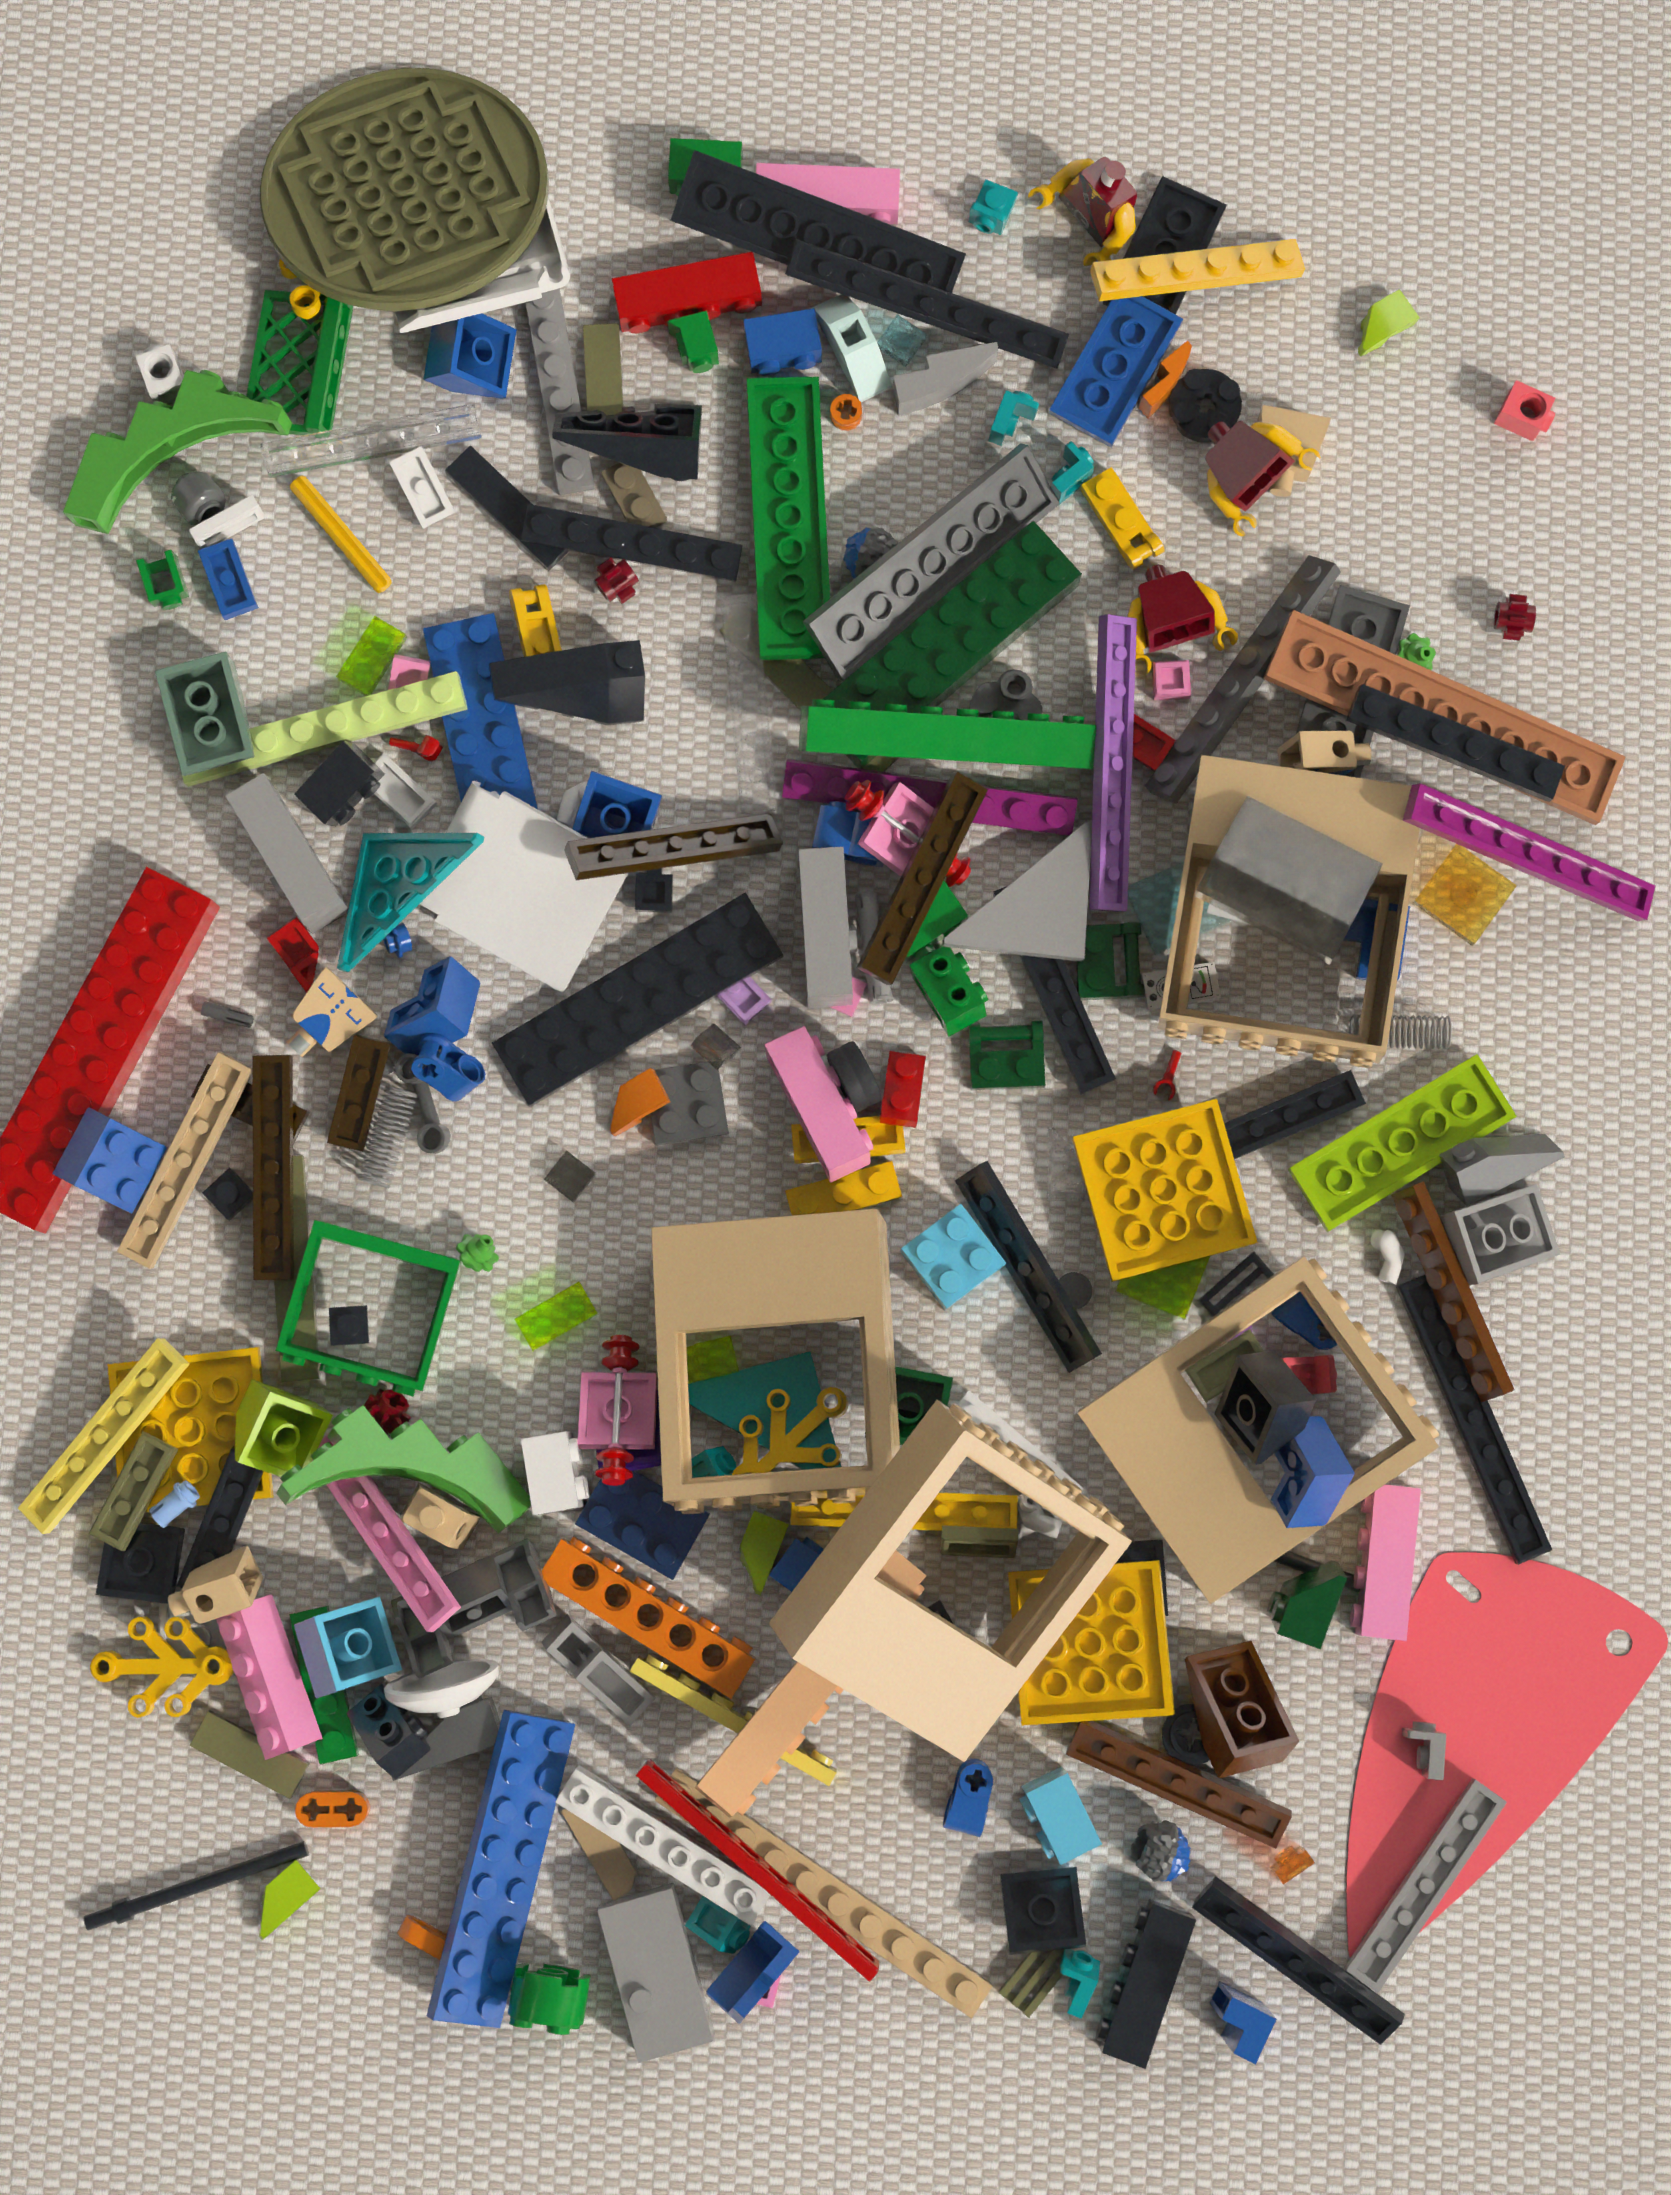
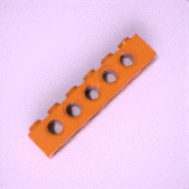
[542,1536,756,1699]

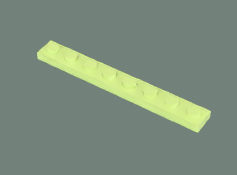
[182,671,468,787]

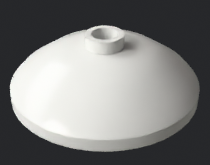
[384,1659,499,1718]

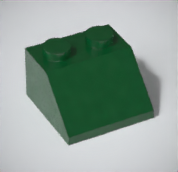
[864,1366,953,1445]
[1267,1560,1347,1650]

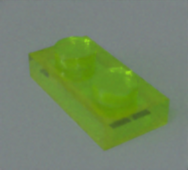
[336,616,407,696]
[514,1281,598,1352]

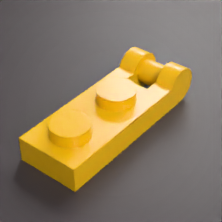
[1080,467,1165,570]
[509,584,562,657]

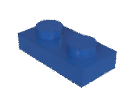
[198,538,259,620]

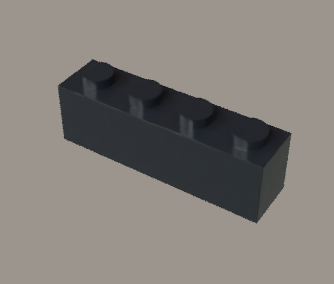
[1095,1899,1196,2069]

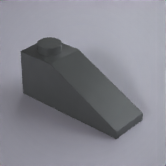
[1439,1134,1565,1206]
[391,1695,500,1781]

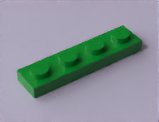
[289,1605,359,1765]

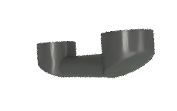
[395,1053,451,1154]

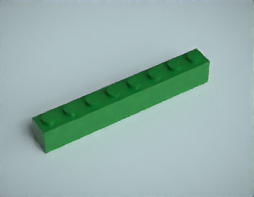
[798,699,1096,769]

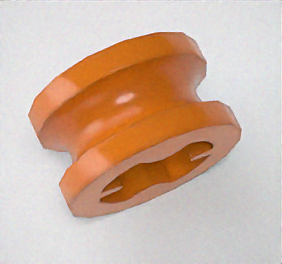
[830,394,862,431]

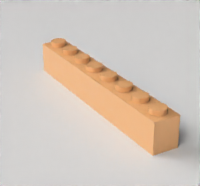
[694,1550,927,1818]

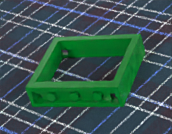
[275,1220,461,1397]

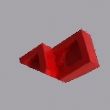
[266,916,319,993]

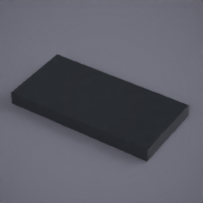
[1103,176,1227,315]

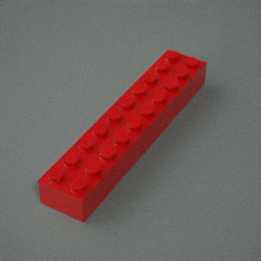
[0,867,220,1234]

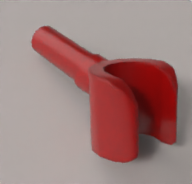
[389,735,443,762]
[1153,1050,1182,1101]

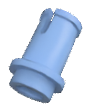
[149,1480,200,1528]

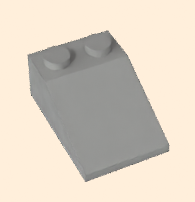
[1439,1184,1560,1286]

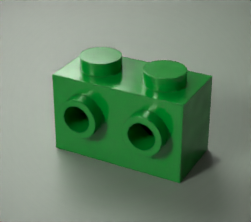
[909,946,988,1037]

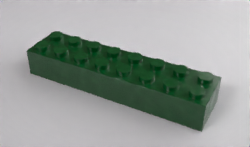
[822,520,1082,769]

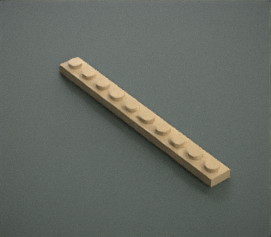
[655,1767,993,2019]

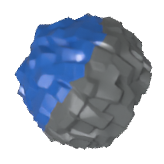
[843,527,898,579]
[1131,1820,1191,1882]

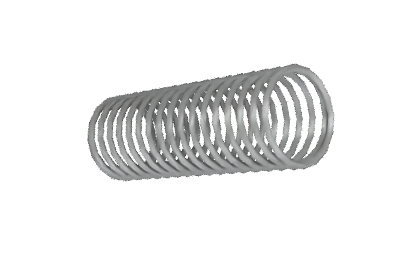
[1349,1014,1452,1049]
[358,1086,418,1188]

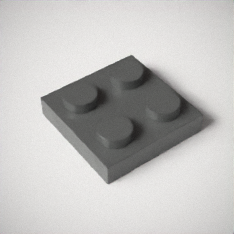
[651,1060,729,1146]

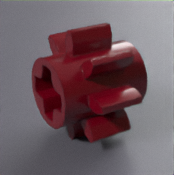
[594,557,639,604]
[1494,594,1536,641]
[364,1389,411,1435]

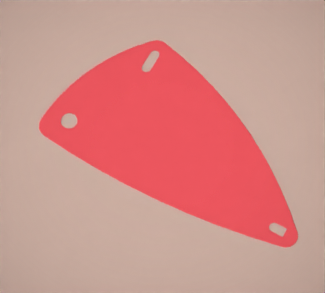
[1347,1552,1668,1958]

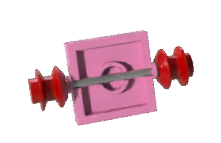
[845,780,971,887]
[577,1335,658,1486]

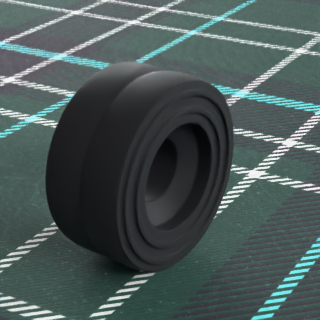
[826,1041,882,1112]

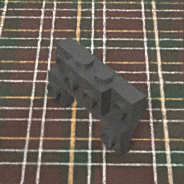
[391,1538,557,1679]

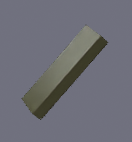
[583,323,624,415]
[88,1431,178,1551]
[189,1710,310,1799]

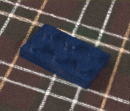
[575,1470,710,1580]

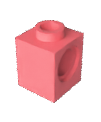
[1494,380,1556,441]

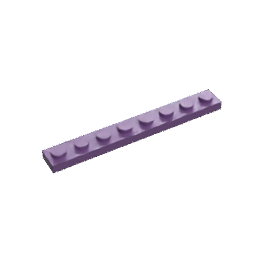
[1089,614,1137,912]

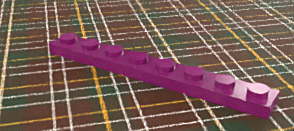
[782,759,1078,836]
[1403,783,1656,921]

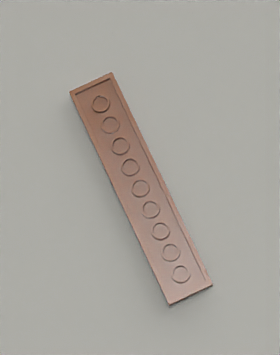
[1263,610,1626,825]

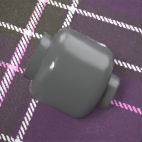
[171,471,226,526]

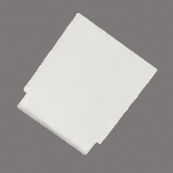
[395,198,570,333]
[420,781,628,993]

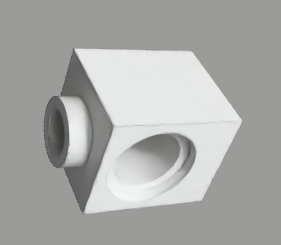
[135,344,184,404]

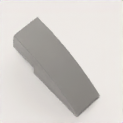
[893,342,998,416]
[542,1614,656,1727]

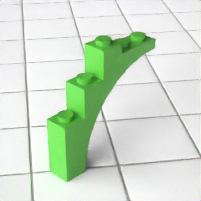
[63,370,292,534]
[276,1405,531,1534]

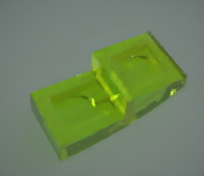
[655,1335,739,1384]

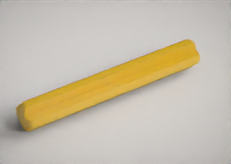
[290,475,392,593]

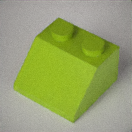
[235,1379,333,1477]

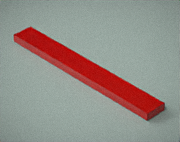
[636,1759,880,1982]

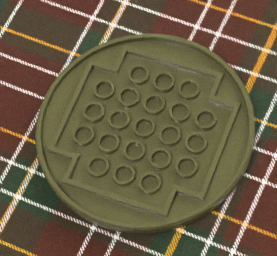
[260,68,549,311]

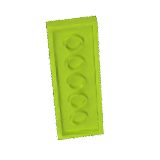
[1287,1054,1517,1232]

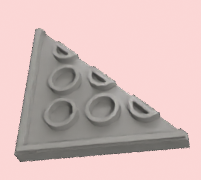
[942,821,1092,962]

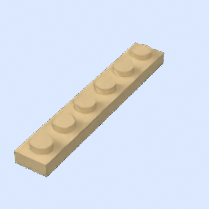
[117,1052,252,1269]

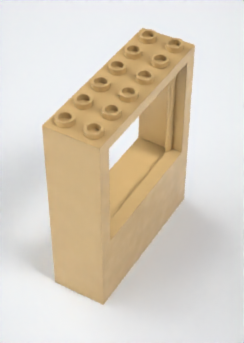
[1158,755,1420,1068]
[651,1209,900,1514]
[1078,1256,1439,1604]
[769,1400,1132,1762]

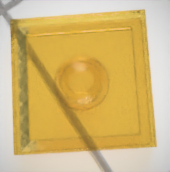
[1413,844,1517,946]

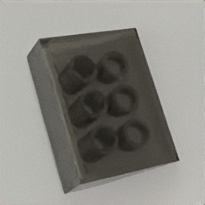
[1195,796,1383,965]

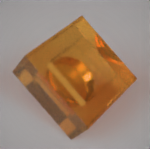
[1269,1845,1315,1885]

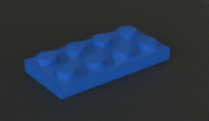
[1049,296,1183,448]

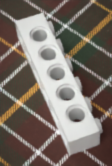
[555,1765,770,1926]

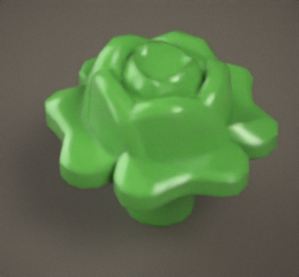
[1397,633,1436,671]
[456,1234,499,1272]

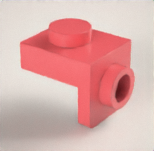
[1282,1355,1337,1395]

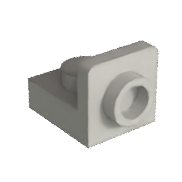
[1402,1722,1446,1780]

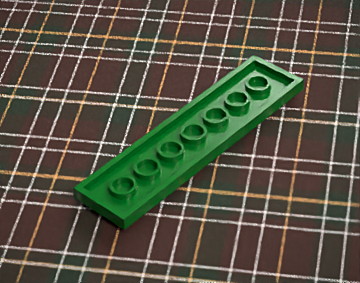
[746,377,830,660]

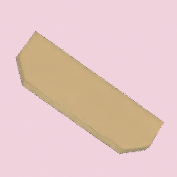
[561,1809,636,1901]

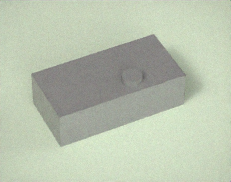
[225,773,348,934]
[799,847,857,1009]
[597,1882,715,2063]

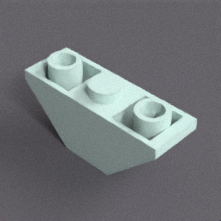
[812,294,892,402]

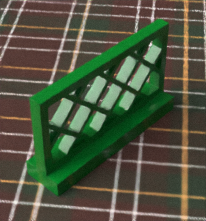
[246,290,353,442]

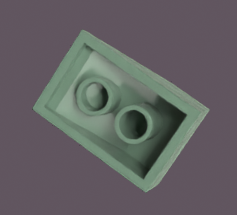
[155,651,255,777]

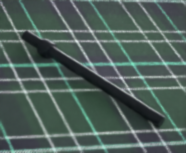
[83,1841,309,1931]

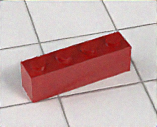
[612,252,762,334]

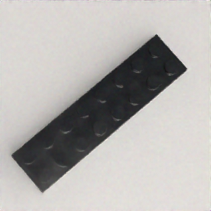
[670,150,966,293]
[492,892,784,1107]

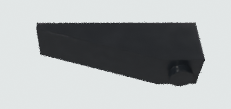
[552,403,702,481]
[489,640,645,725]

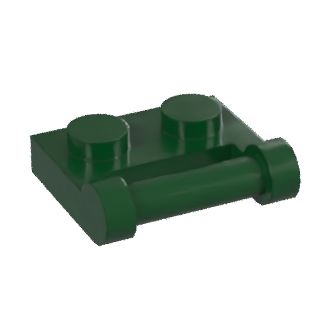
[1076,922,1145,1000]
[968,1021,1046,1091]

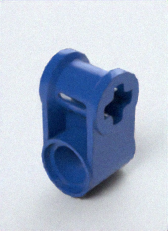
[411,1033,486,1102]
[1271,1292,1338,1350]
[943,1758,993,1837]

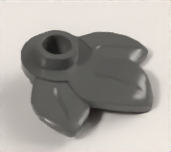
[969,669,1043,720]

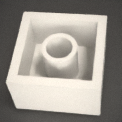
[521,1431,589,1515]

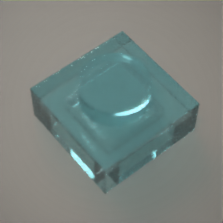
[877,314,927,367]

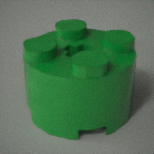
[508,1963,591,2035]

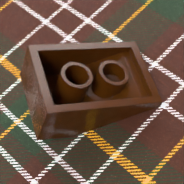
[1184,1641,1300,1779]

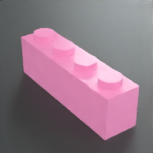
[756,163,900,224]
[764,1026,874,1183]
[1350,1484,1421,1641]
[216,1594,322,1760]

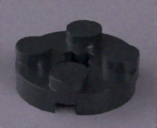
[1169,369,1242,443]

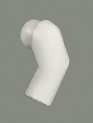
[556,781,588,829]
[1371,1229,1405,1285]
[1018,1494,1062,1539]

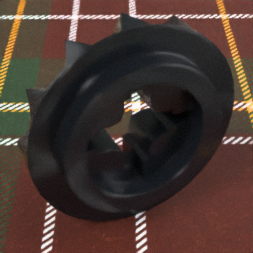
[1161,1704,1210,1766]

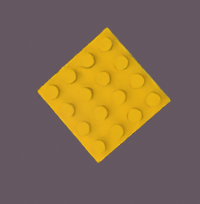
[1072,1099,1258,1282]
[107,1347,274,1512]
[1008,1560,1175,1726]

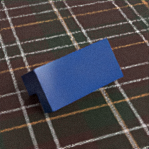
[1210,1981,1277,2065]

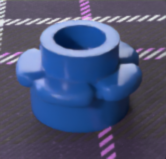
[383,922,412,958]

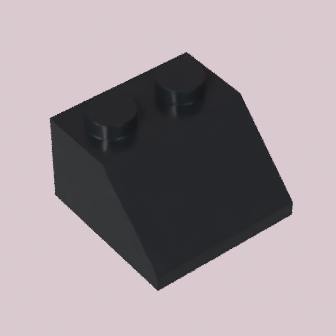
[1214,1350,1316,1465]

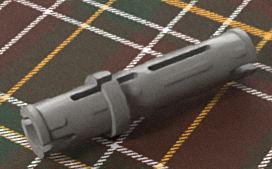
[855,891,893,1004]

